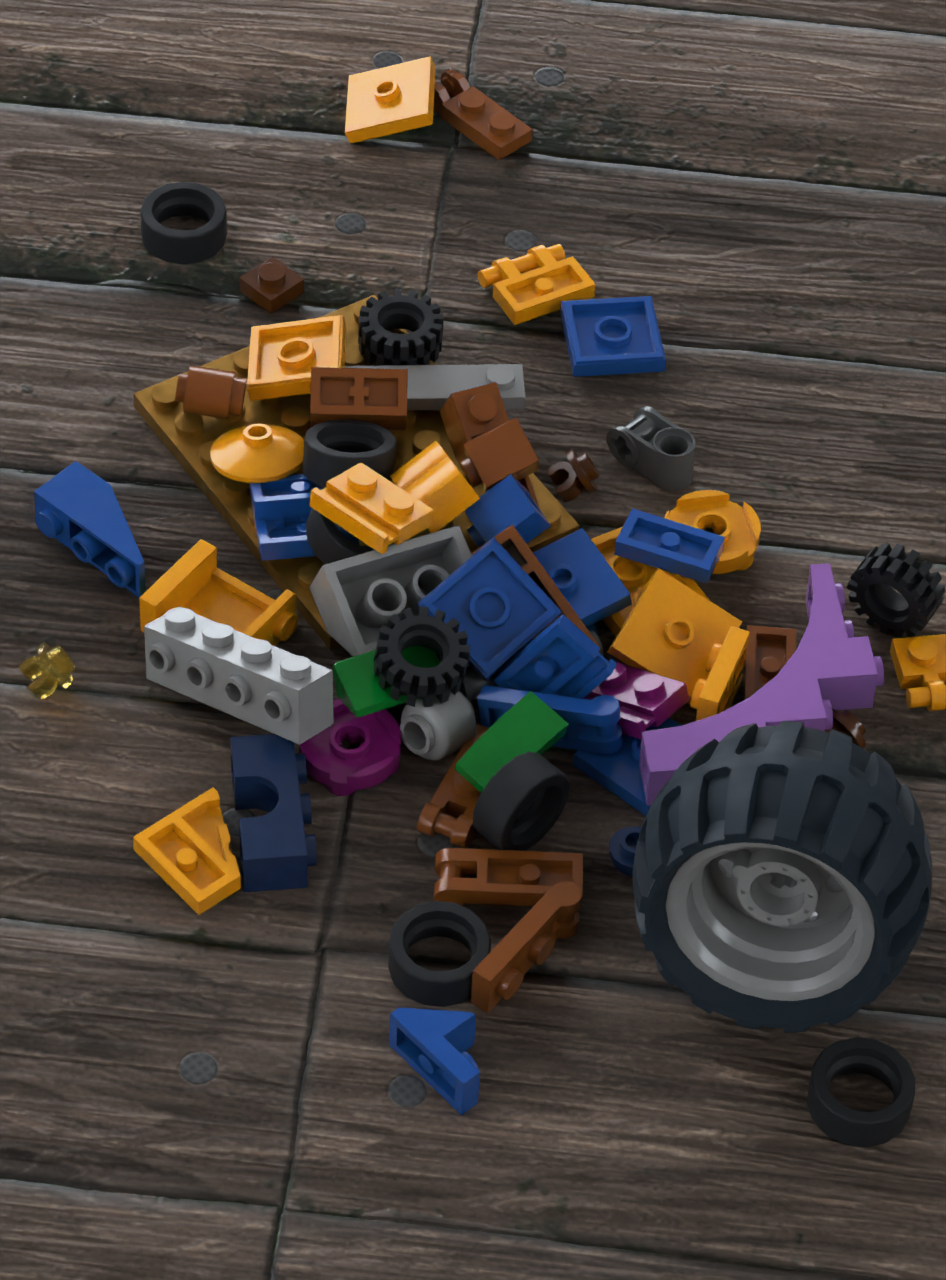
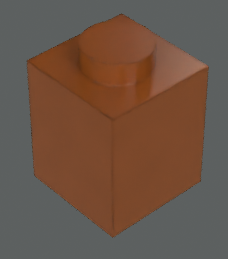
[460,418,539,493]

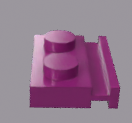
[583,662,690,739]

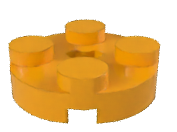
[664,490,761,574]

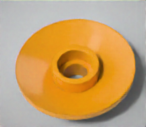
[210,423,304,483]

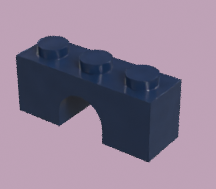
[230,734,317,893]

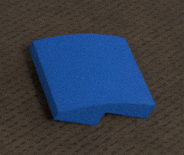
[249,474,359,561]

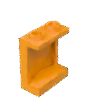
[139,539,298,646]

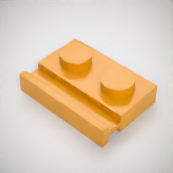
[309,462,434,554]
[690,626,750,721]

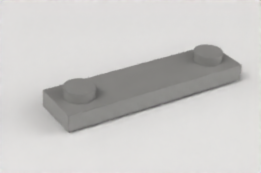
[345,364,525,411]

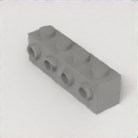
[144,606,334,745]

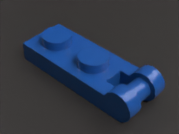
[477,685,624,754]

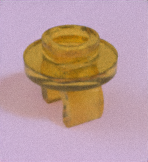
[19,642,75,699]

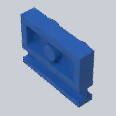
[493,614,617,699]

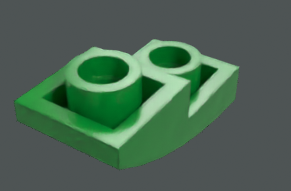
[454,691,569,793]

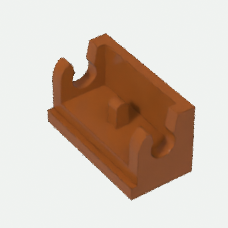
[310,367,408,430]

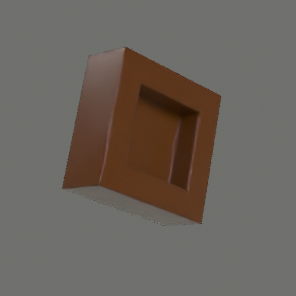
[239,256,304,314]

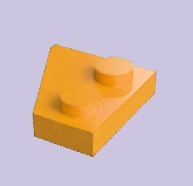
[133,787,241,915]

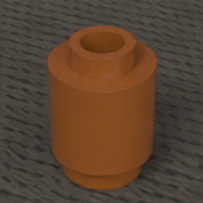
[175,365,247,419]

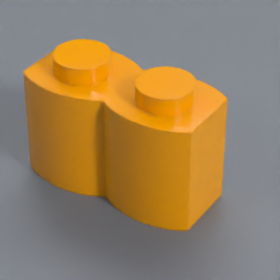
[390,440,480,533]

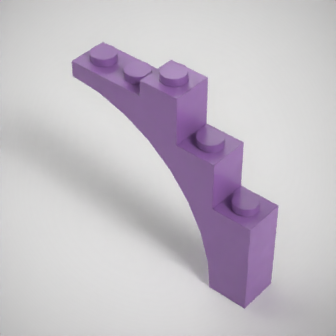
[639,563,884,805]

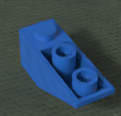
[34,461,146,598]

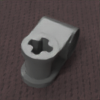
[606,406,696,491]

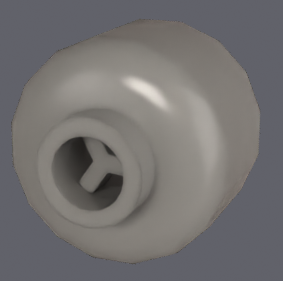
[400,691,476,761]

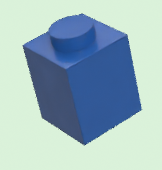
[464,474,551,548]

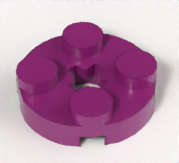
[299,699,401,796]

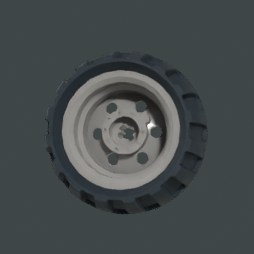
[633,721,932,1033]

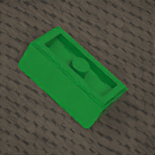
[333,646,440,718]

